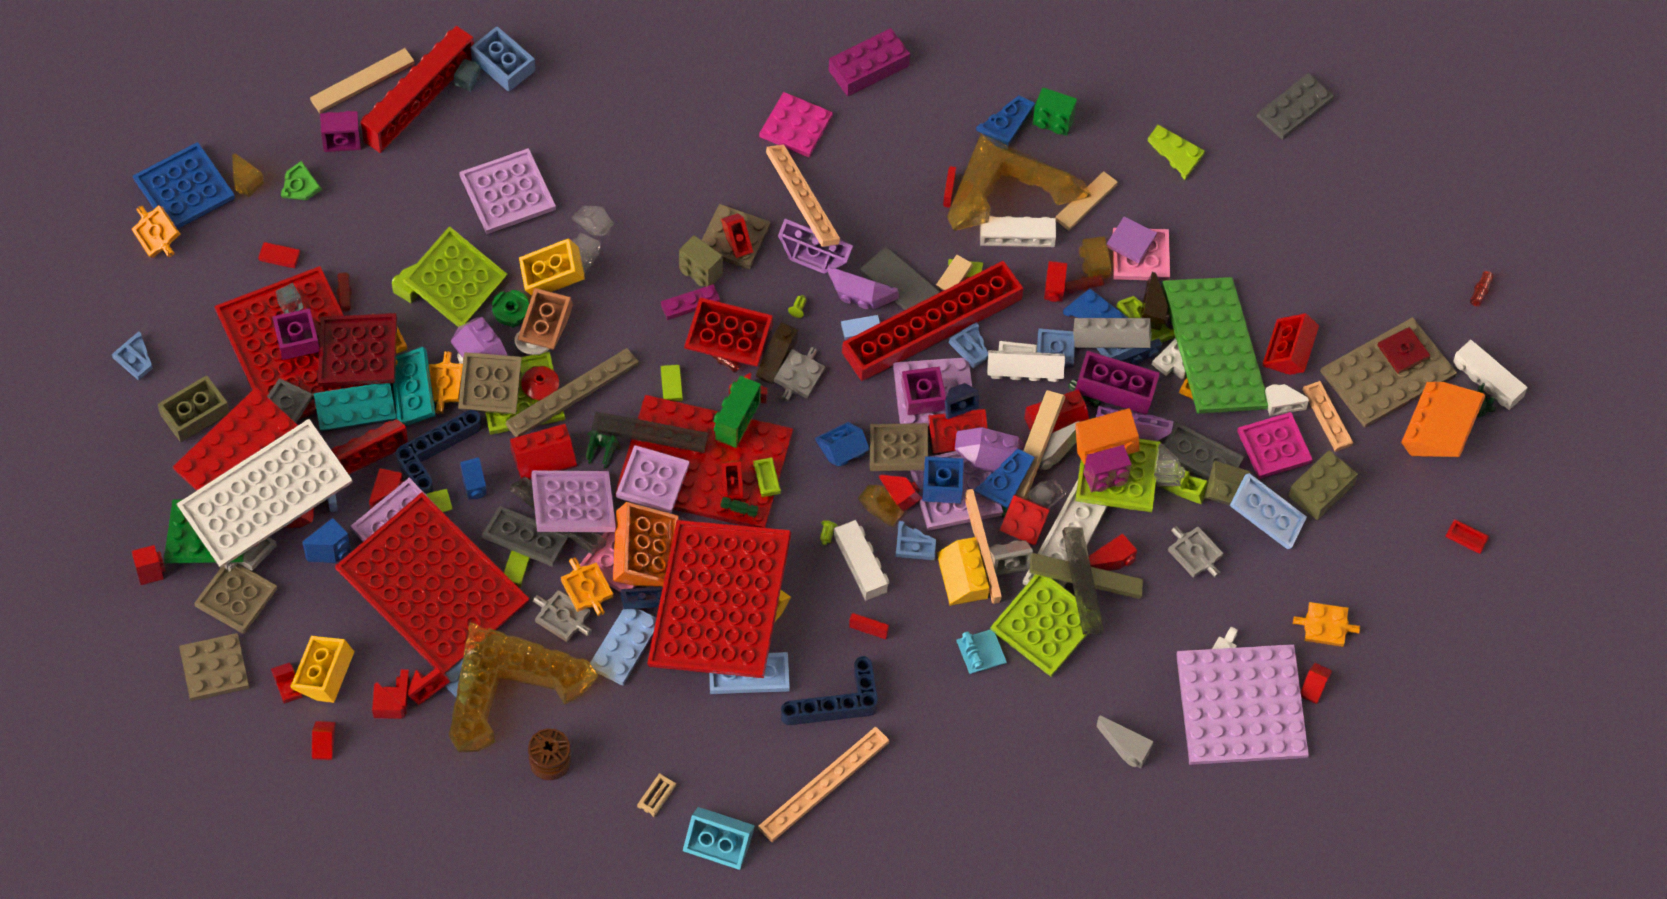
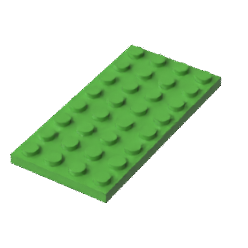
[1161,277,1268,414]

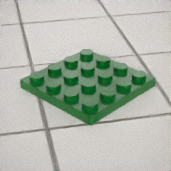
[164,499,244,563]

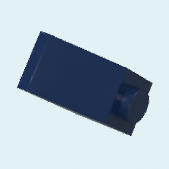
[945,383,979,419]

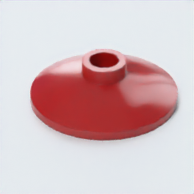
[521,366,559,400]

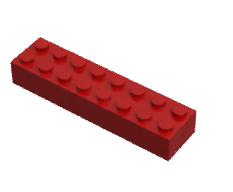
[361,26,474,153]

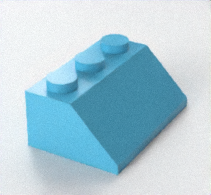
[683,807,755,870]

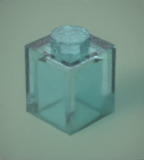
[454,59,481,92]
[276,283,303,314]

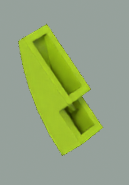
[1156,463,1208,504]

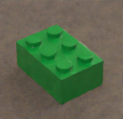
[714,376,761,448]

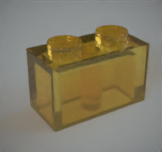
[1079,236,1112,280]

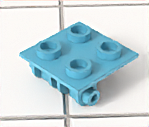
[956,630,1007,674]

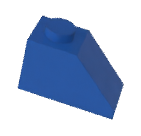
[460,457,487,500]

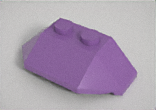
[778,219,854,274]
[827,266,900,309]
[451,317,508,358]
[1096,406,1173,441]
[955,428,1025,472]

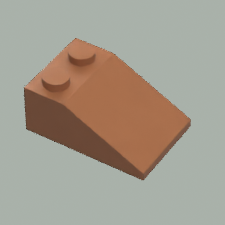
[517,288,573,350]

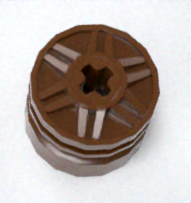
[528,728,571,780]

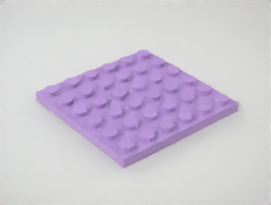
[1176,645,1309,765]

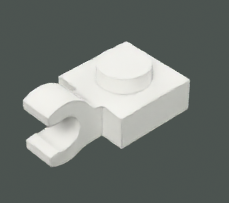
[1212,627,1238,649]

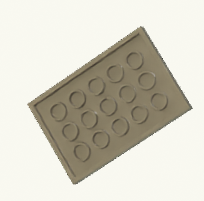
[1320,317,1457,428]

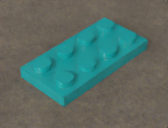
[393,347,436,426]
[314,383,396,432]

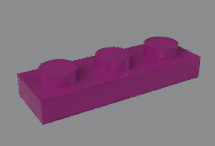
[661,284,720,320]

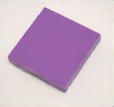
[1106,217,1157,263]

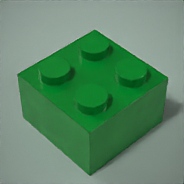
[1033,87,1077,136]

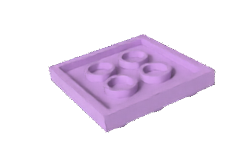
[616,445,690,513]

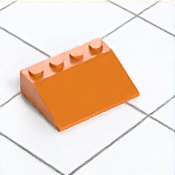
[1401,382,1485,457]
[613,502,678,587]

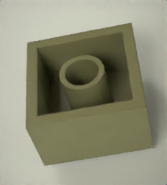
[679,235,723,287]

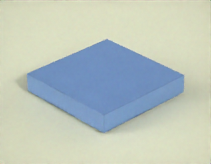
[1037,328,1075,367]

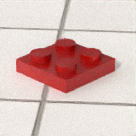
[1000,494,1050,545]

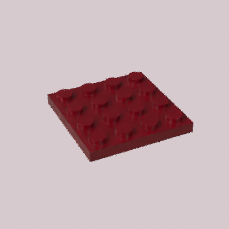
[318,313,397,387]

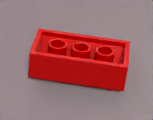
[331,419,408,475]

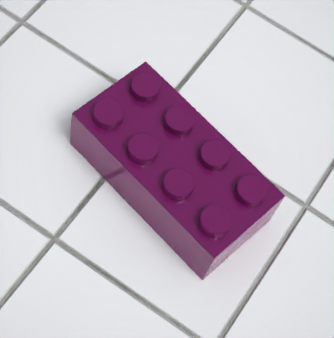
[829,28,910,97]
[1075,351,1160,415]

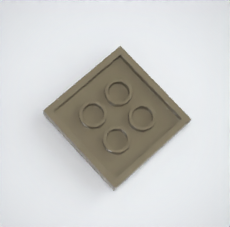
[702,204,771,270]
[458,352,522,415]
[870,423,928,471]
[194,564,277,634]
[179,633,249,702]

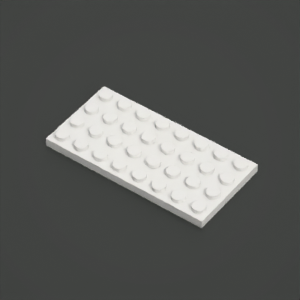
[177,419,353,568]

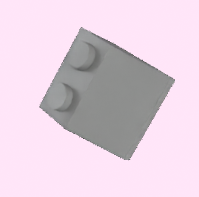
[989,540,1033,576]

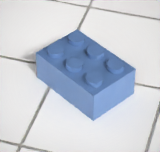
[470,26,535,92]

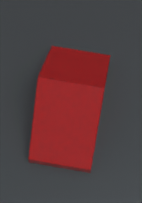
[721,460,743,499]
[1300,663,1332,704]
[372,682,405,719]
[312,721,336,760]

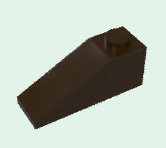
[1140,271,1169,331]
[755,322,798,384]

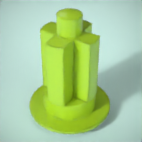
[788,295,807,318]
[820,520,838,545]

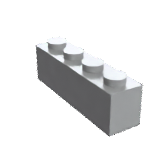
[1073,318,1152,348]

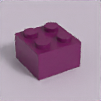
[320,111,361,152]
[273,308,319,360]
[901,366,946,415]
[1083,445,1132,493]

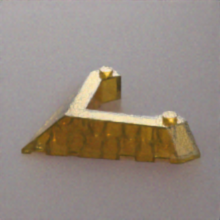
[947,133,1091,231]
[449,622,598,752]

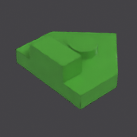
[281,161,322,200]

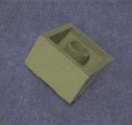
[1204,461,1251,506]

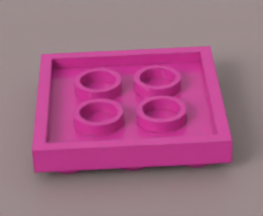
[759,92,833,158]
[1237,412,1313,479]

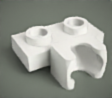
[1152,338,1186,379]

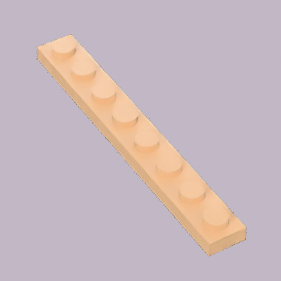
[766,144,840,247]
[758,727,889,842]

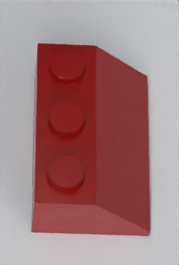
[1262,313,1319,375]
[1024,390,1089,433]
[510,424,577,482]

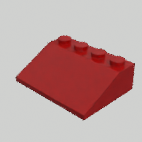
[684,297,773,367]

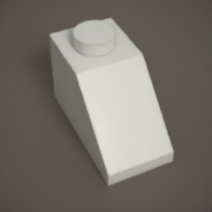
[1265,384,1309,416]

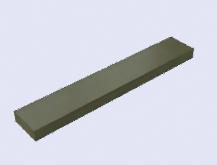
[1029,553,1143,599]

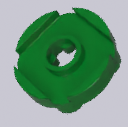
[492,290,529,328]

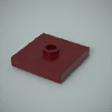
[1377,327,1430,374]

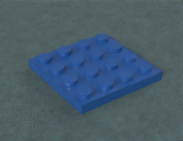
[133,142,235,229]

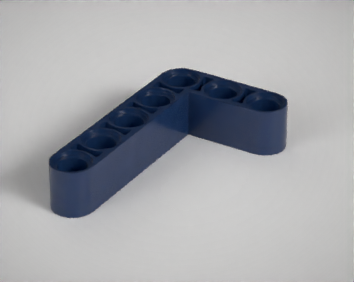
[396,410,481,494]
[781,656,878,725]

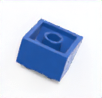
[815,422,870,466]
[922,456,964,504]
[303,518,351,563]

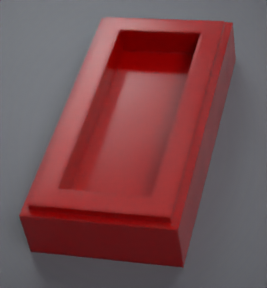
[943,166,956,208]
[258,242,300,269]
[1445,519,1489,554]
[849,613,889,640]

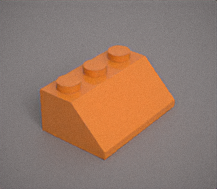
[1075,408,1140,465]

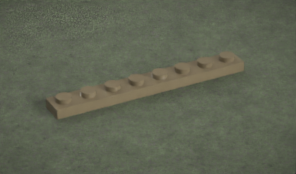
[505,348,639,437]

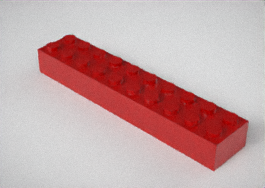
[842,260,1023,381]

